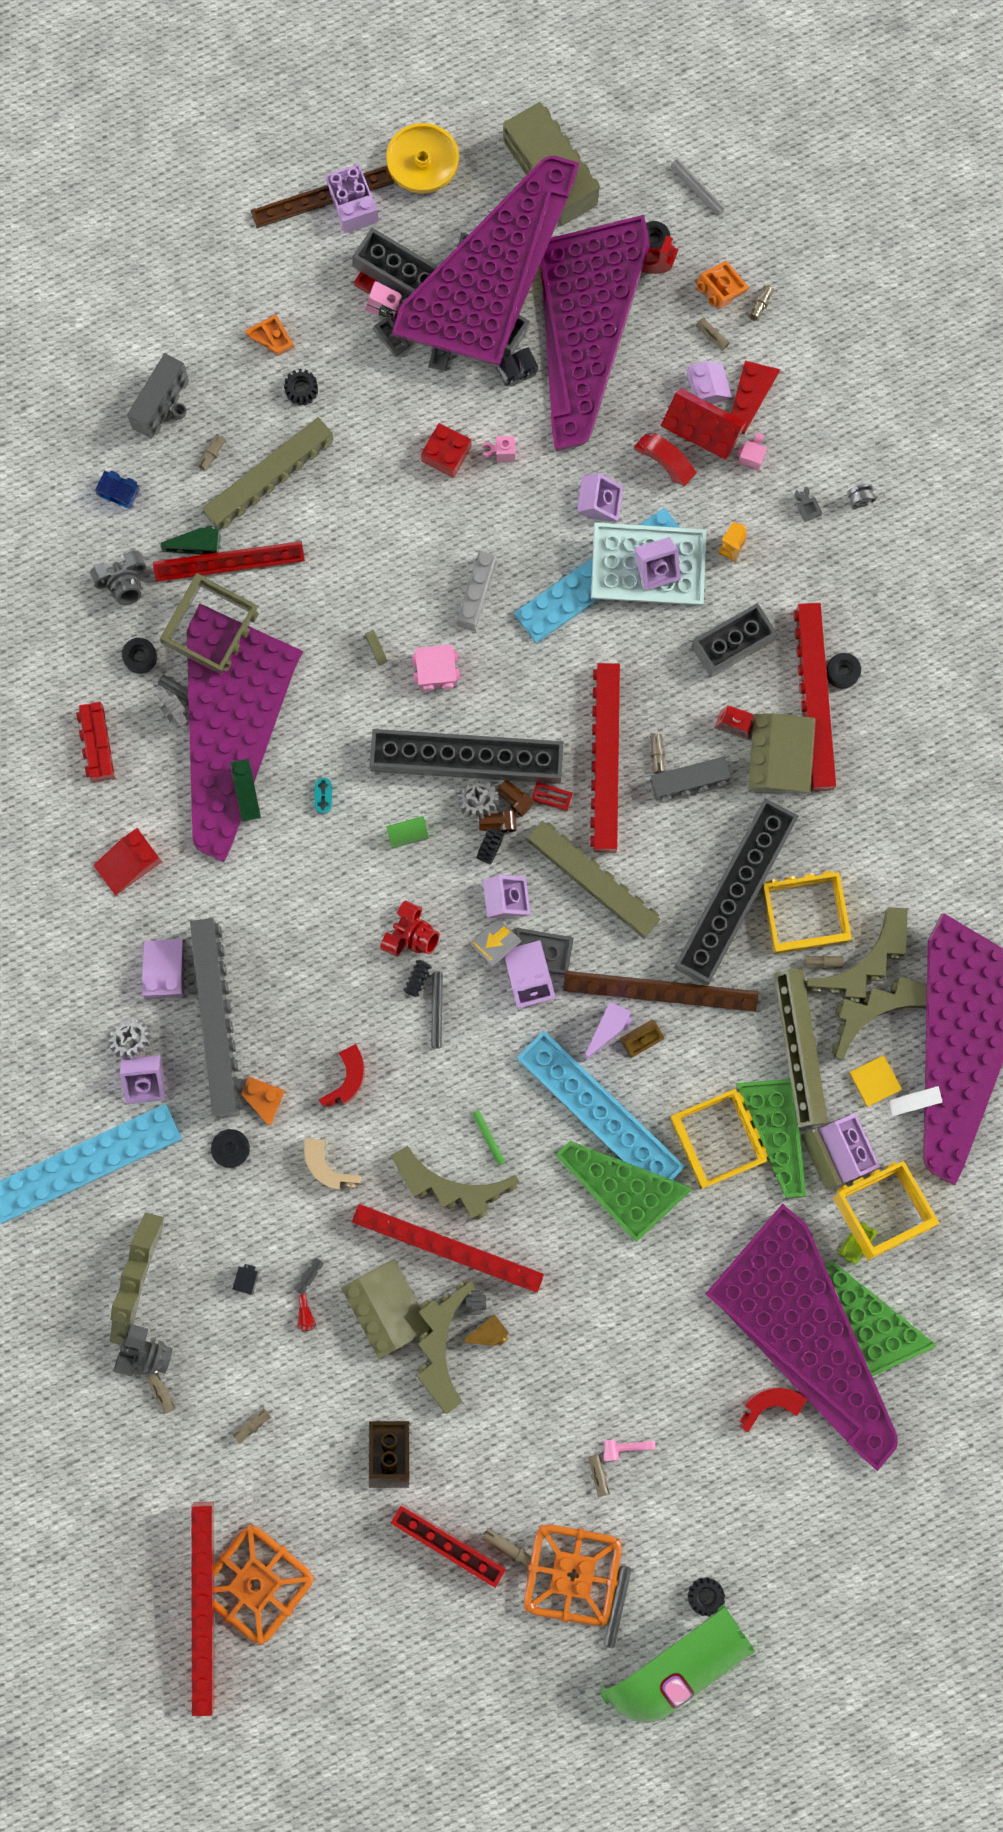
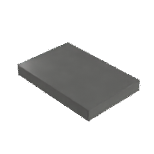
[516,928,574,975]

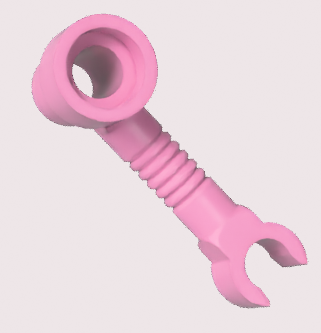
[603,1440,656,1461]

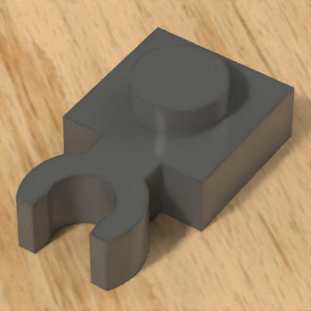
[795,486,822,522]

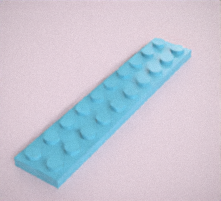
[514,508,680,644]
[517,1030,685,1180]
[0,1104,182,1224]

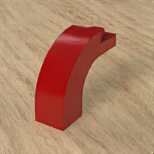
[642,236,679,274]
[634,433,697,486]
[319,1044,365,1109]
[739,1387,808,1432]

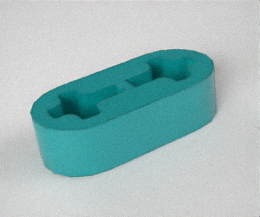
[314,777,332,815]

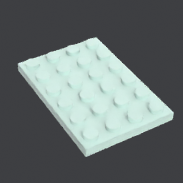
[591,522,706,606]

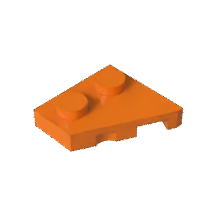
[245,314,294,356]
[241,1076,285,1126]

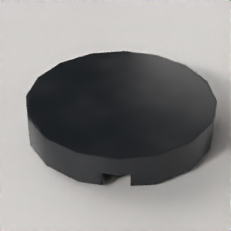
[211,1129,250,1168]

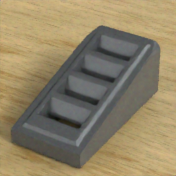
[373,316,410,357]

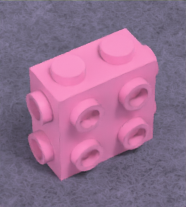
[412,644,460,692]

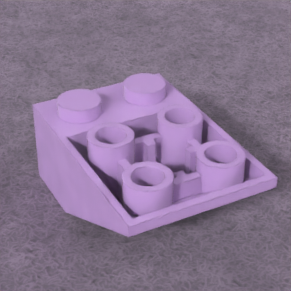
[325,164,379,233]
[504,940,556,1008]

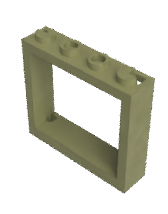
[160,573,259,675]

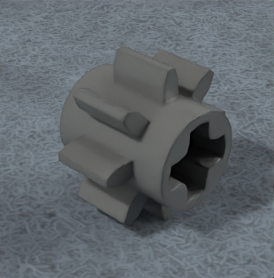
[466,1290,486,1315]

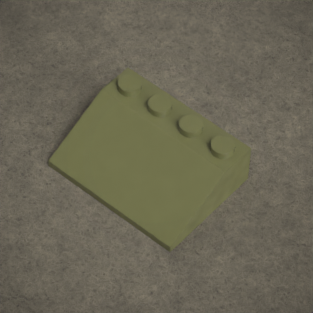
[748,713,815,793]
[341,1259,431,1359]

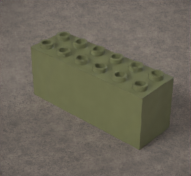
[503,102,600,226]

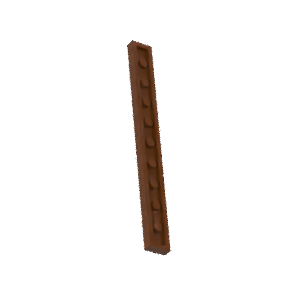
[563,970,759,1012]

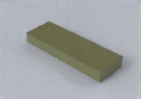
[801,1128,842,1189]

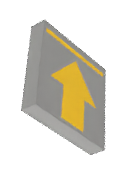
[470,919,521,967]

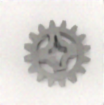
[156,688,188,727]
[457,780,499,819]
[109,1019,152,1060]

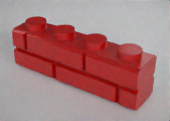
[76,702,115,782]

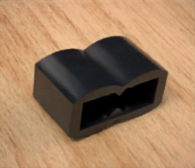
[495,347,538,386]

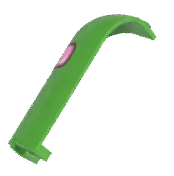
[600,1604,755,1723]

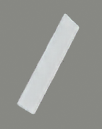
[890,1086,942,1116]

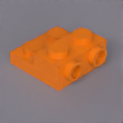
[696,261,749,310]

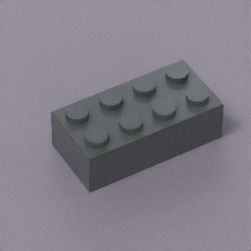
[127,353,189,439]
[691,603,778,678]

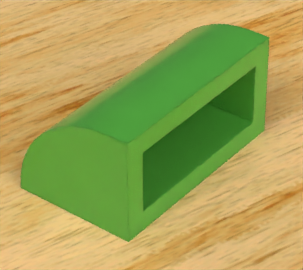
[386,816,429,849]

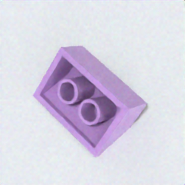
[818,1113,880,1184]

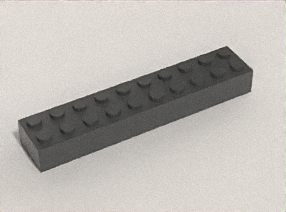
[352,228,530,357]
[370,729,564,784]
[674,798,799,986]
[190,918,243,1118]

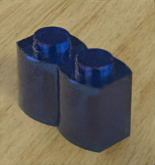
[95,471,140,509]

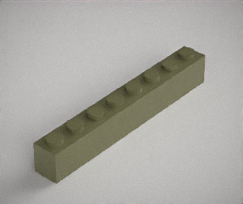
[202,417,334,530]
[527,821,660,939]
[774,969,828,1127]

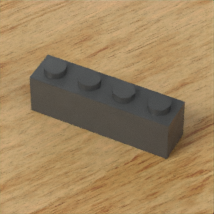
[650,756,731,802]

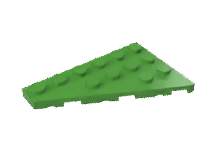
[556,1141,693,1242]
[824,1261,936,1377]

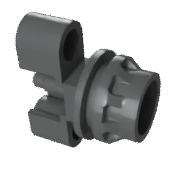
[90,550,146,605]
[114,1324,173,1377]

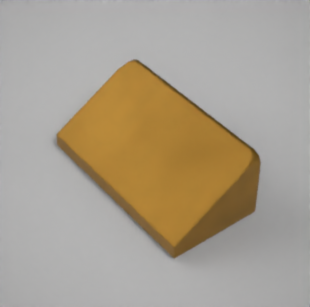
[620,1019,665,1058]

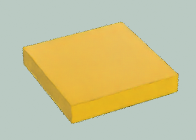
[849,1055,902,1107]

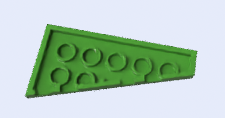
[735,1079,806,1198]

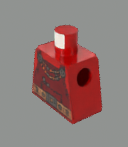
[714,705,754,740]

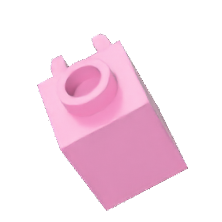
[737,433,767,471]
[483,436,515,462]

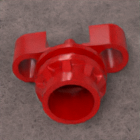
[380,900,440,957]

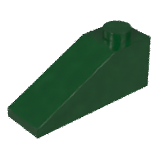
[160,526,221,555]
[230,758,261,822]

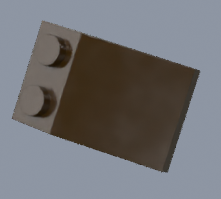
[369,1421,410,1488]

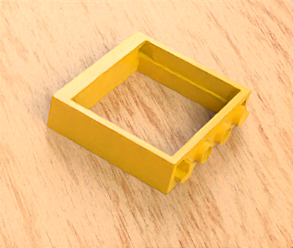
[761,871,852,954]
[669,1089,768,1190]
[833,1161,940,1261]

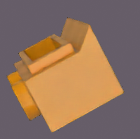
[718,522,747,562]

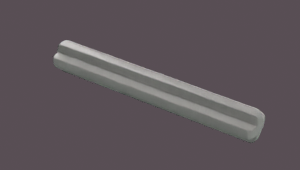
[671,159,725,216]

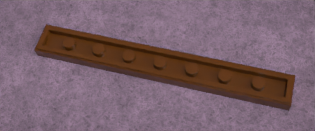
[250,166,394,228]

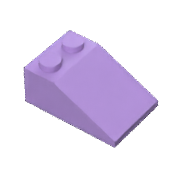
[142,939,185,999]
[583,1002,632,1061]

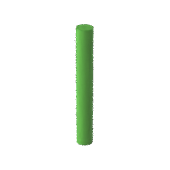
[472,1110,506,1166]

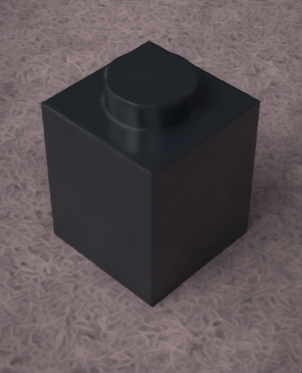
[232,1264,260,1295]

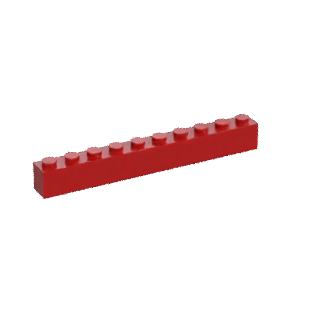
[793,603,836,792]
[590,663,620,853]
[352,1203,544,1293]
[191,1501,215,1716]

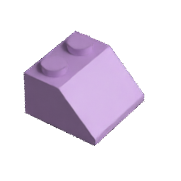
[687,361,732,404]
[577,473,623,522]
[634,537,681,591]
[483,875,531,918]
[120,1055,165,1104]

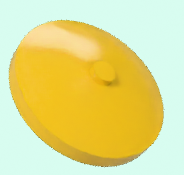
[386,123,459,194]

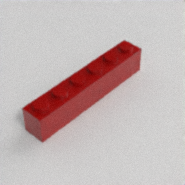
[391,1504,506,1588]

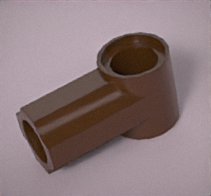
[496,779,535,817]
[479,810,517,833]

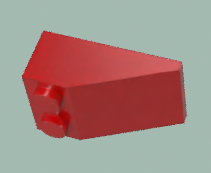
[93,828,162,896]

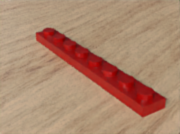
[153,541,305,582]

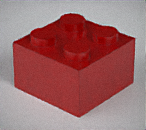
[421,423,472,478]

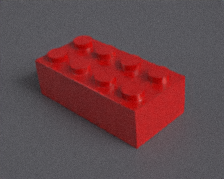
[660,388,746,460]

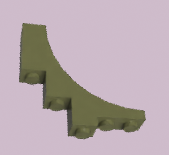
[805,907,908,1003]
[832,977,927,1061]
[391,1146,519,1220]
[110,1212,164,1345]
[415,1280,475,1414]

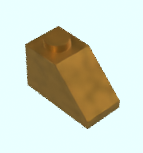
[463,1314,509,1347]

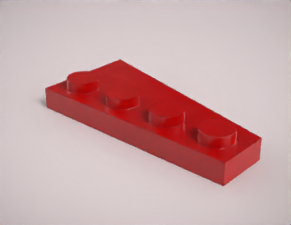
[731,360,781,435]

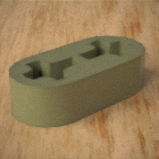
[365,630,387,665]

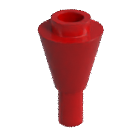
[297,1294,317,1332]

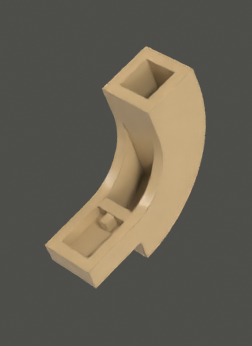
[304,1138,362,1190]

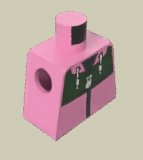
[365,281,402,320]

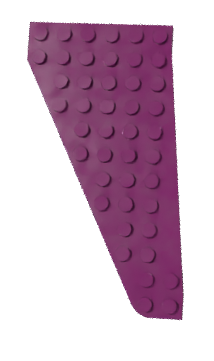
[392,156,579,367]
[541,215,650,452]
[187,603,303,862]
[923,913,1003,1185]
[705,1203,898,1471]

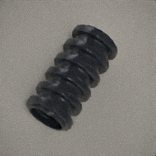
[403,960,432,997]

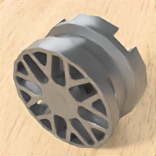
[847,484,876,508]

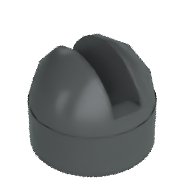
[171,403,187,420]

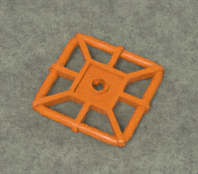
[214,1524,314,1646]
[523,1524,622,1626]

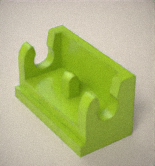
[837,1221,878,1265]

